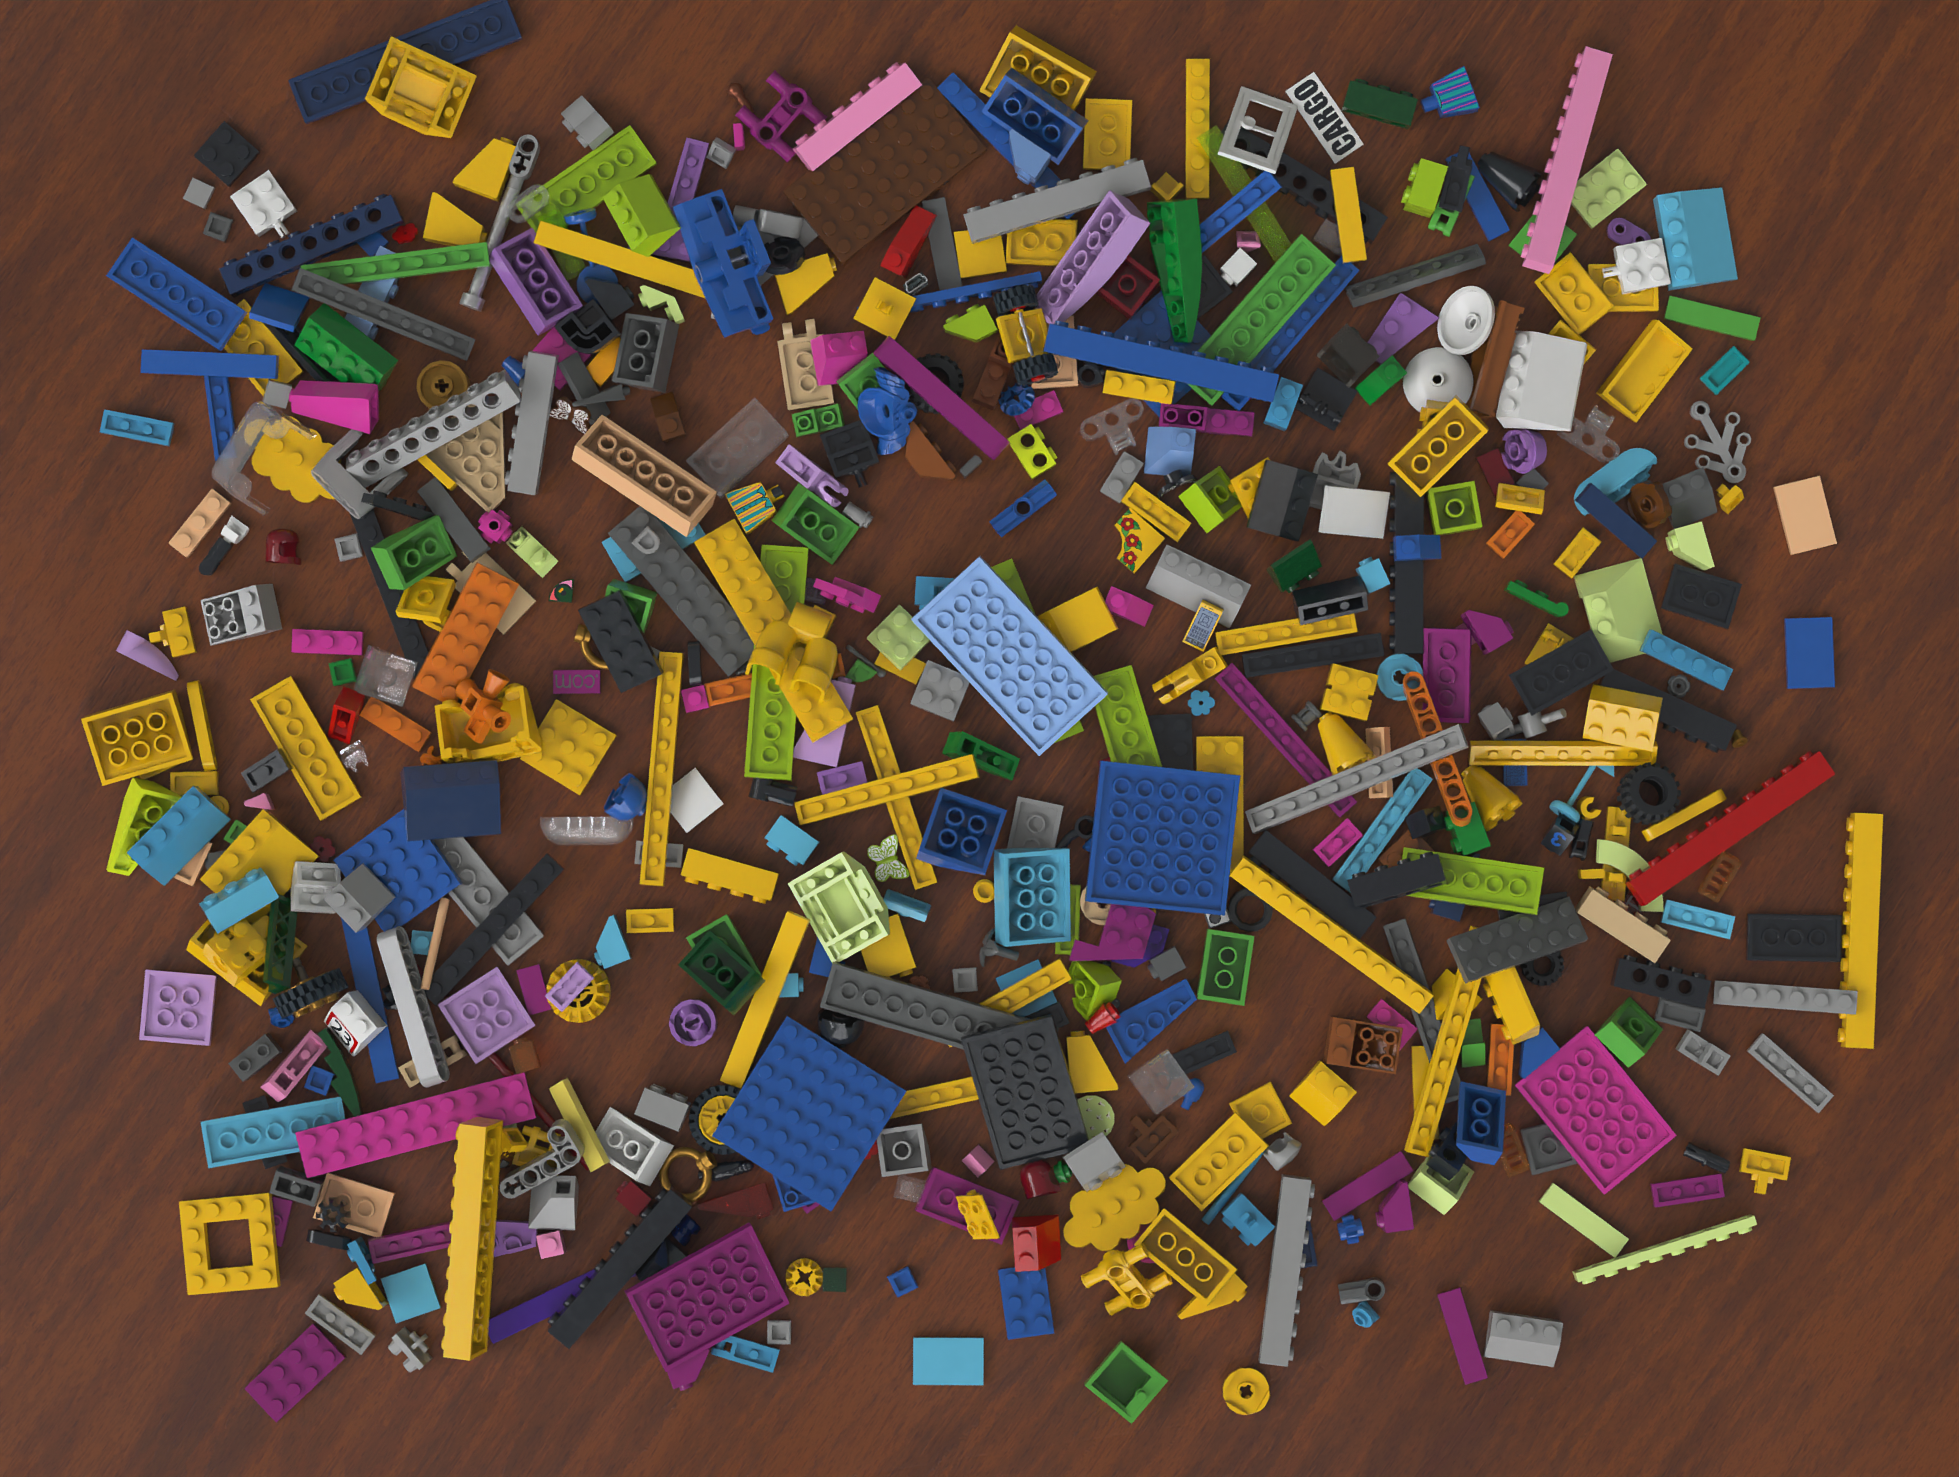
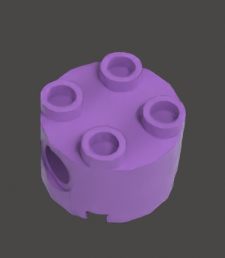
[669,999,717,1046]

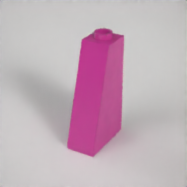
[289,380,379,434]

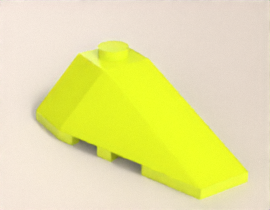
[106,777,182,876]

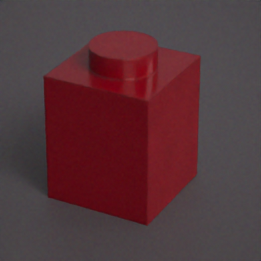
[615,1179,653,1217]

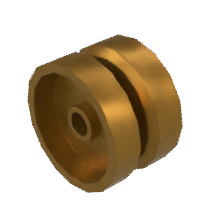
[417,360,471,409]

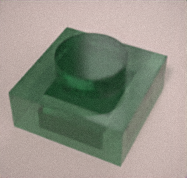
[823,1267,847,1292]

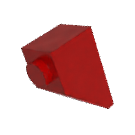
[327,686,365,744]

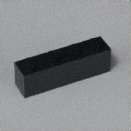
[1347,852,1448,910]

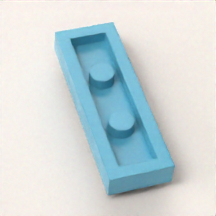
[1660,900,1735,939]

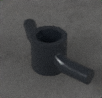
[1056,815,1094,848]

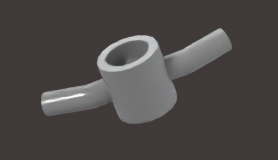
[1509,708,1567,739]

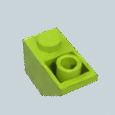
[943,304,997,343]

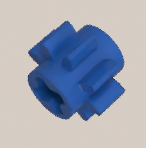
[1337,1215,1364,1244]

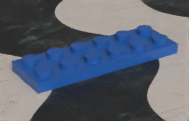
[106,237,247,351]

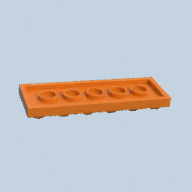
[412,562,519,703]

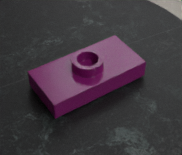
[272,1196,293,1247]

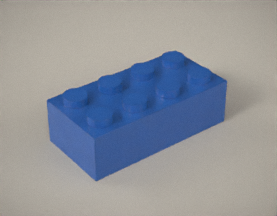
[981,68,1089,165]

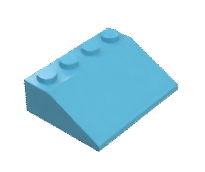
[1653,188,1738,291]
[994,848,1071,947]

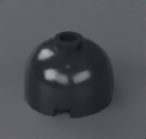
[818,1008,865,1048]

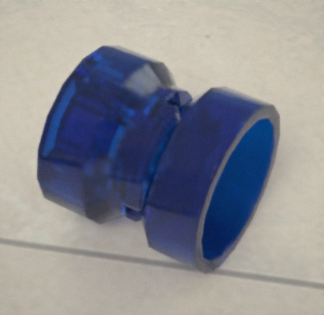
[670,1214,701,1246]

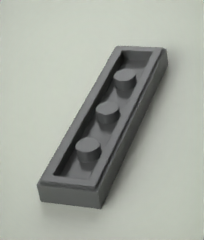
[922,197,962,291]
[417,477,490,563]

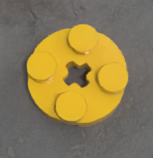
[1223,1367,1270,1415]

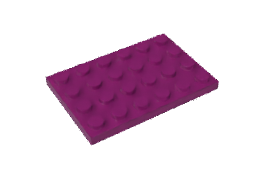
[624,1223,789,1372]

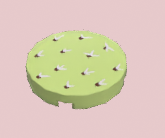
[1077,1095,1114,1140]

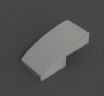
[1675,1029,1731,1076]

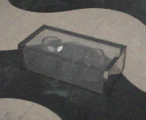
[686,398,789,499]

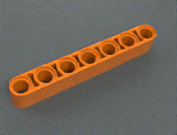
[1403,671,1472,827]

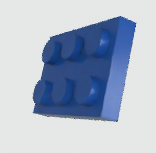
[998,1267,1054,1340]

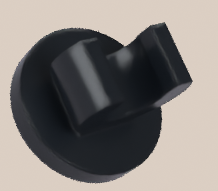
[382,984,397,1010]

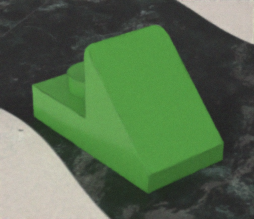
[1460,1018,1485,1068]

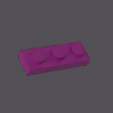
[1650,1173,1725,1208]

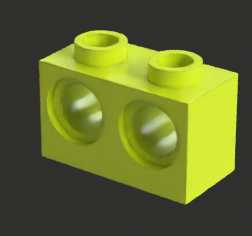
[1008,424,1057,480]

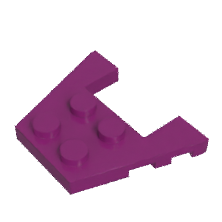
[1069,904,1156,961]

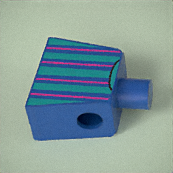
[1420,66,1480,118]

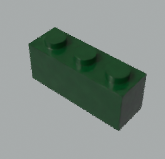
[1341,79,1418,129]

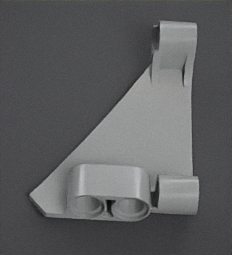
[711,205,818,319]

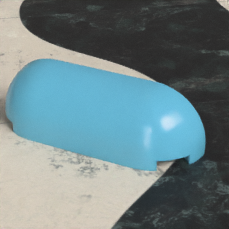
[1574,448,1657,516]

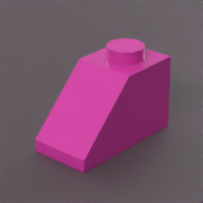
[1105,586,1154,627]

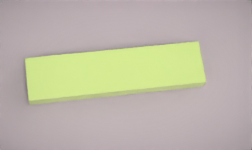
[1539,1183,1629,1258]

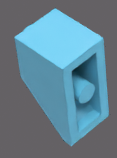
[594,915,632,969]

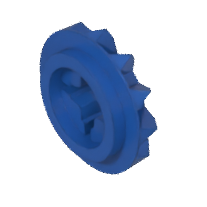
[998,382,1035,416]

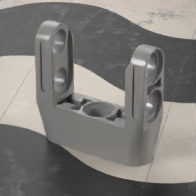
[311,429,408,519]

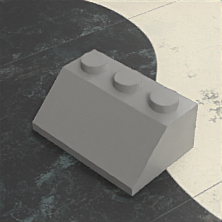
[1483,1310,1563,1367]

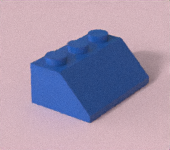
[1456,1082,1506,1165]

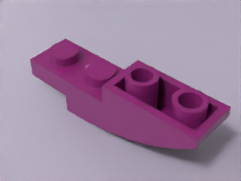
[1159,403,1255,437]

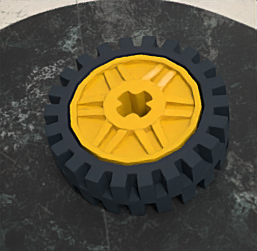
[689,1085,741,1155]

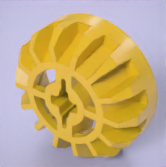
[546,959,611,1023]

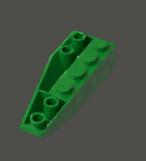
[1147,198,1202,343]

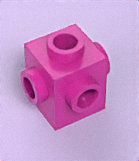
[478,510,514,544]

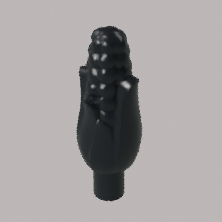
[698,1160,754,1182]

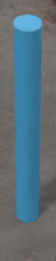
[1201,1150,1265,1225]

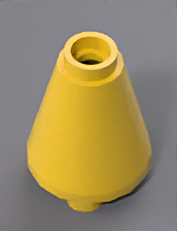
[1461,765,1522,831]

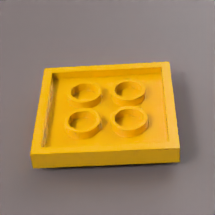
[520,699,617,795]

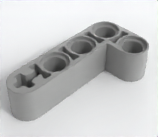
[500,1119,584,1199]

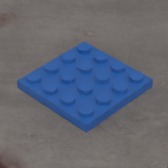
[1113,290,1211,418]
[334,809,463,932]

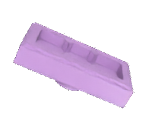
[545,962,595,1012]

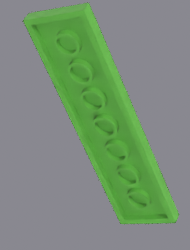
[1187,234,1336,406]

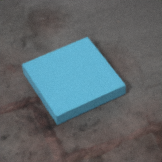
[381,1263,441,1323]

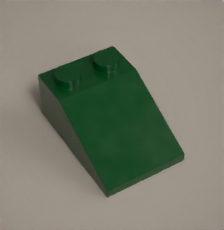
[1266,539,1322,594]
[678,930,766,1015]

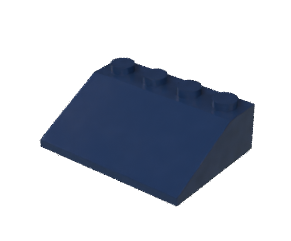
[400,760,501,842]

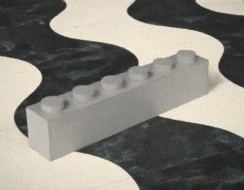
[505,351,559,495]

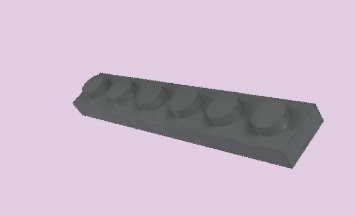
[1345,244,1486,308]

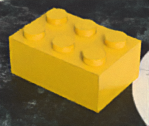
[1583,684,1663,751]

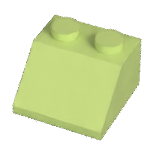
[1666,521,1715,571]
[1408,1155,1474,1215]

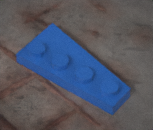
[1106,978,1197,1064]

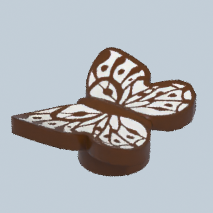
[549,396,591,436]

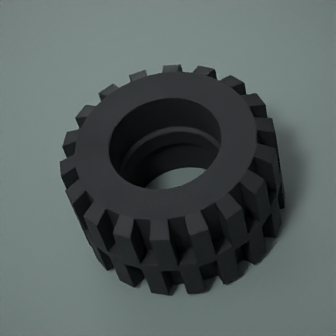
[905,353,964,414]
[1617,762,1681,825]

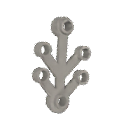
[1684,401,1751,483]

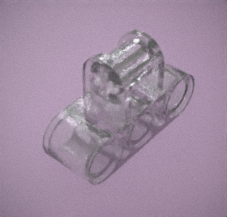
[1080,398,1144,455]
[1556,405,1620,463]

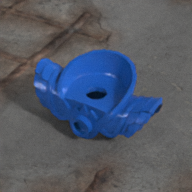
[857,367,917,455]

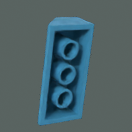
[127,786,231,886]

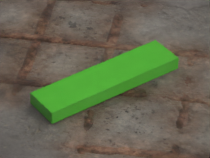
[1663,296,1761,341]

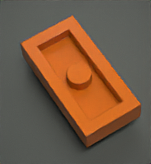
[1486,511,1535,559]

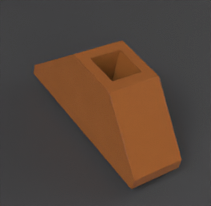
[905,421,957,481]

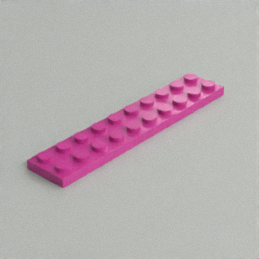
[295,1072,536,1178]

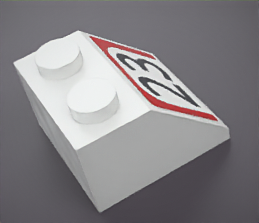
[324,990,387,1057]

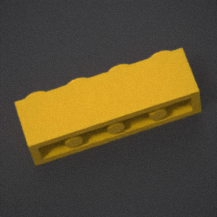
[681,848,779,904]

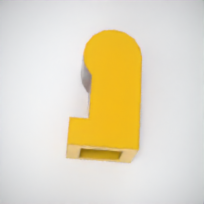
[500,1128,528,1168]

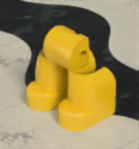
[745,602,838,704]

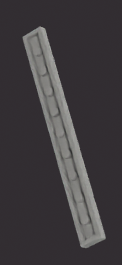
[1245,724,1469,834]

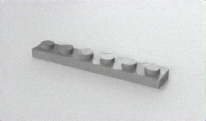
[1713,980,1858,1015]

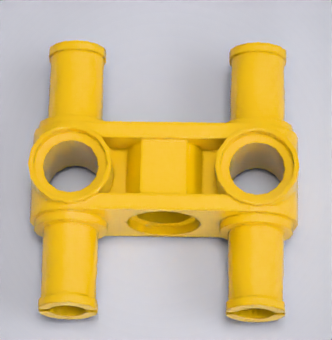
[1081,1243,1173,1316]

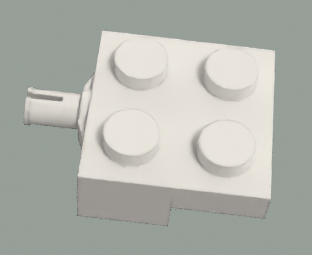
[230,170,297,239]
[1602,238,1671,295]

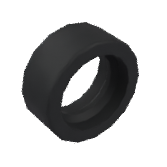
[1228,888,1273,932]

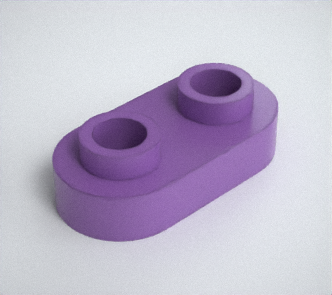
[1606,218,1651,245]

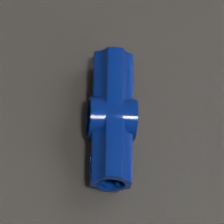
[989,479,1057,538]

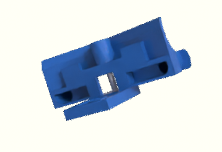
[673,189,773,338]

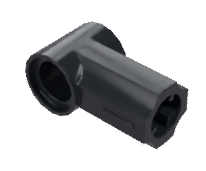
[748,778,798,806]

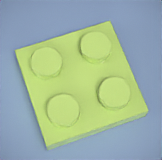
[867,605,930,671]

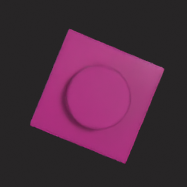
[681,685,709,713]

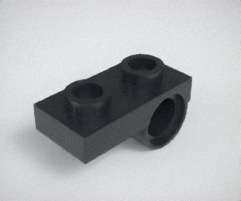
[1078,361,1105,388]

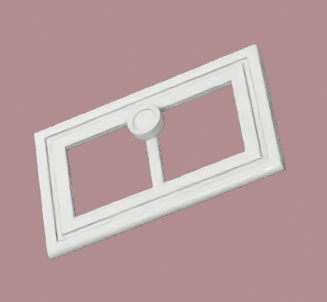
[1218,86,1298,174]

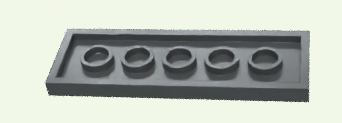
[1446,897,1588,984]

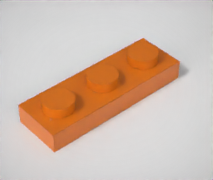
[360,695,432,752]
[1487,1024,1514,1096]

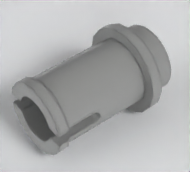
[842,502,873,528]

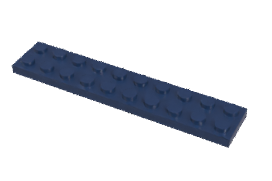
[288,0,523,125]

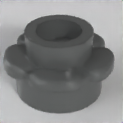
[1667,675,1690,698]

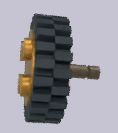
[273,957,348,1018]

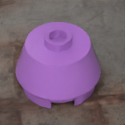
[1501,428,1547,474]

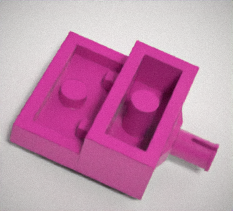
[813,577,881,613]

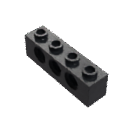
[1610,955,1711,1008]

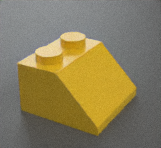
[1289,1061,1357,1127]
[333,1267,388,1310]

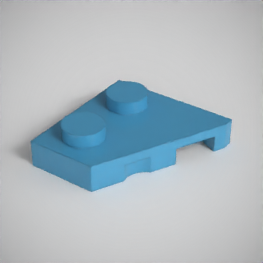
[347,1237,377,1285]

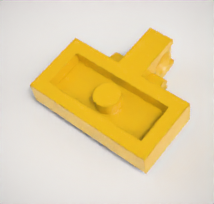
[148,607,197,658]
[1739,1148,1791,1194]

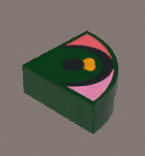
[548,579,574,603]

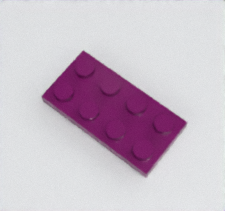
[1423,628,1472,723]
[915,1166,1019,1245]
[244,1323,346,1423]

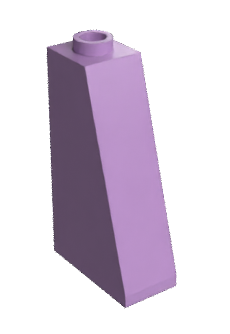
[793,677,856,767]

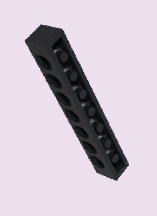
[1213,119,1388,244]

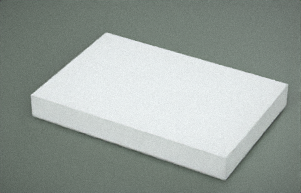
[1319,485,1390,539]

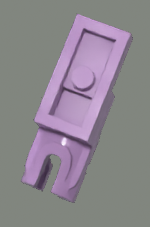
[775,444,848,507]

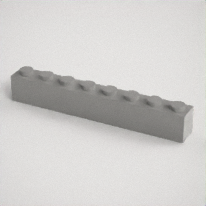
[963,158,1151,244]
[1258,1174,1315,1367]

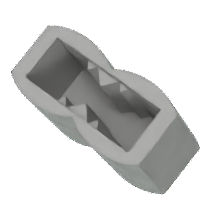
[561,95,614,150]

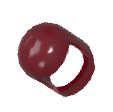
[265,529,301,565]
[1020,1160,1062,1199]

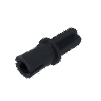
[1683,1142,1730,1173]

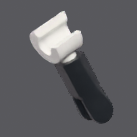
[199,515,249,575]

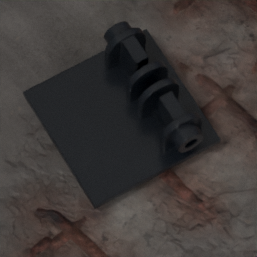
[1295,368,1358,431]

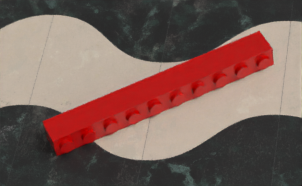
[1625,750,1835,906]

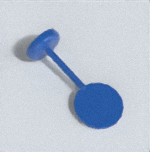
[564,208,618,305]

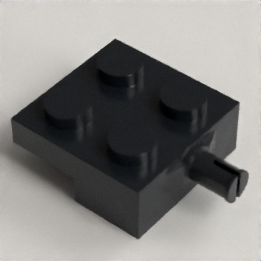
[820,420,880,488]

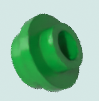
[1053,1160,1073,1183]

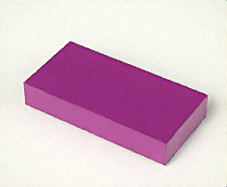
[516,964,552,1015]

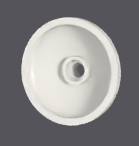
[1437,286,1495,355]
[1403,347,1473,417]

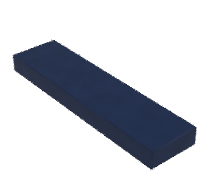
[1575,483,1657,559]

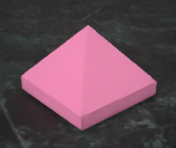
[1236,231,1260,253]

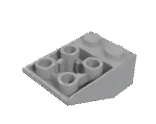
[201,584,282,646]

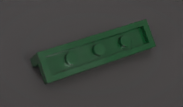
[263,894,297,994]

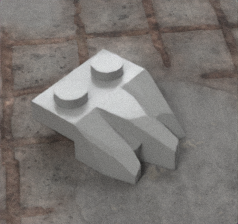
[1309,450,1361,510]

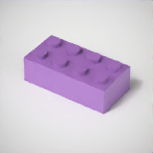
[489,228,583,336]

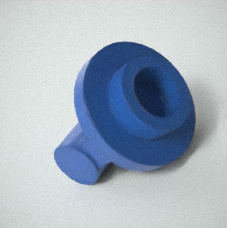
[268,1007,294,1028]

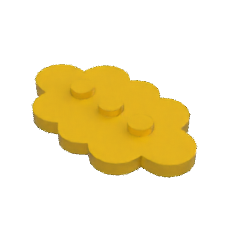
[246,416,342,503]
[1064,1164,1166,1251]

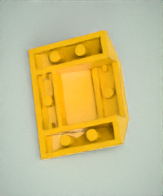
[365,36,477,138]

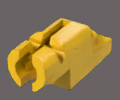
[1152,646,1228,705]

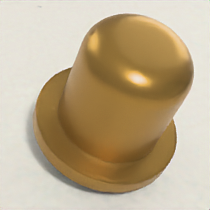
[1731,729,1748,748]

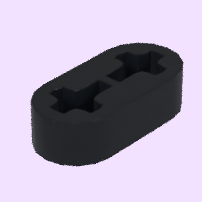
[688,641,702,686]
[306,1229,352,1250]

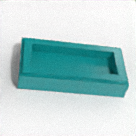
[1700,346,1750,395]

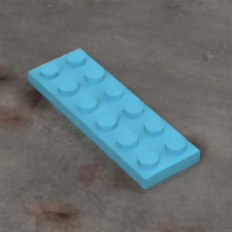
[200,1096,345,1168]

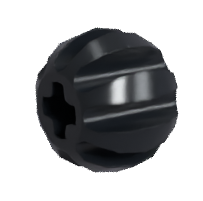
[316,1197,351,1232]

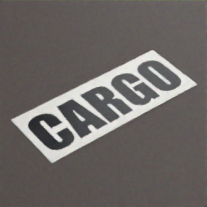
[1285,72,1363,164]

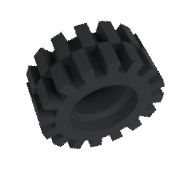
[1520,951,1565,986]

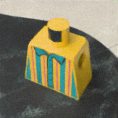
[725,482,785,535]

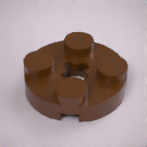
[1627,481,1672,528]

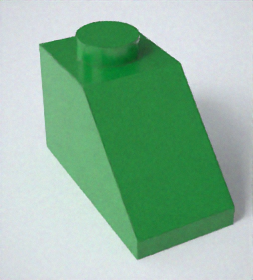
[1354,355,1407,406]

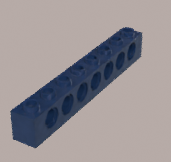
[219,194,405,297]

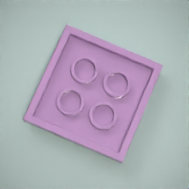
[437,967,535,1064]
[139,969,217,1046]

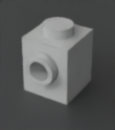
[1478,702,1515,741]

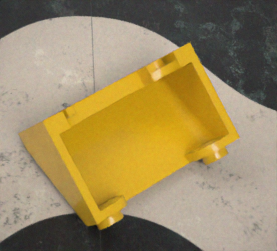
[435,684,542,764]

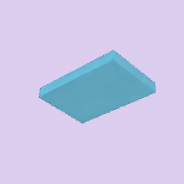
[913,1337,984,1385]

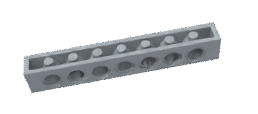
[346,370,521,488]

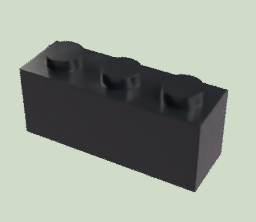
[1292,576,1369,625]

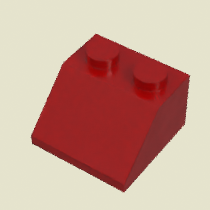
[1012,1214,1061,1272]

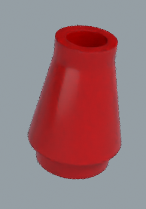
[1085,1002,1121,1034]

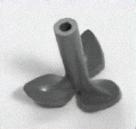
[979,928,1019,967]

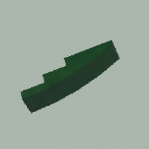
[318,1027,363,1116]

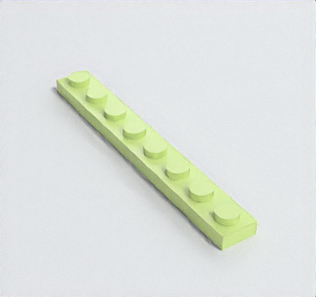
[1572,1214,1757,1284]

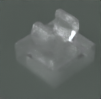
[340,740,369,772]

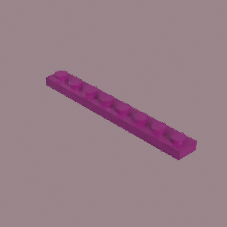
[1214,663,1357,818]

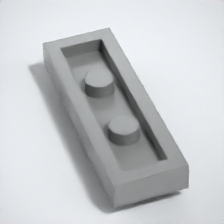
[305,1294,376,1355]

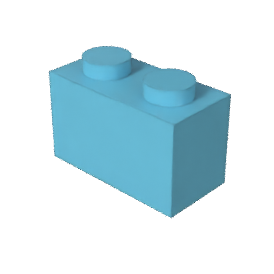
[765,815,820,866]

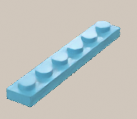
[1332,768,1433,893]

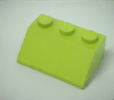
[603,174,681,257]

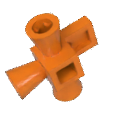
[456,669,511,744]

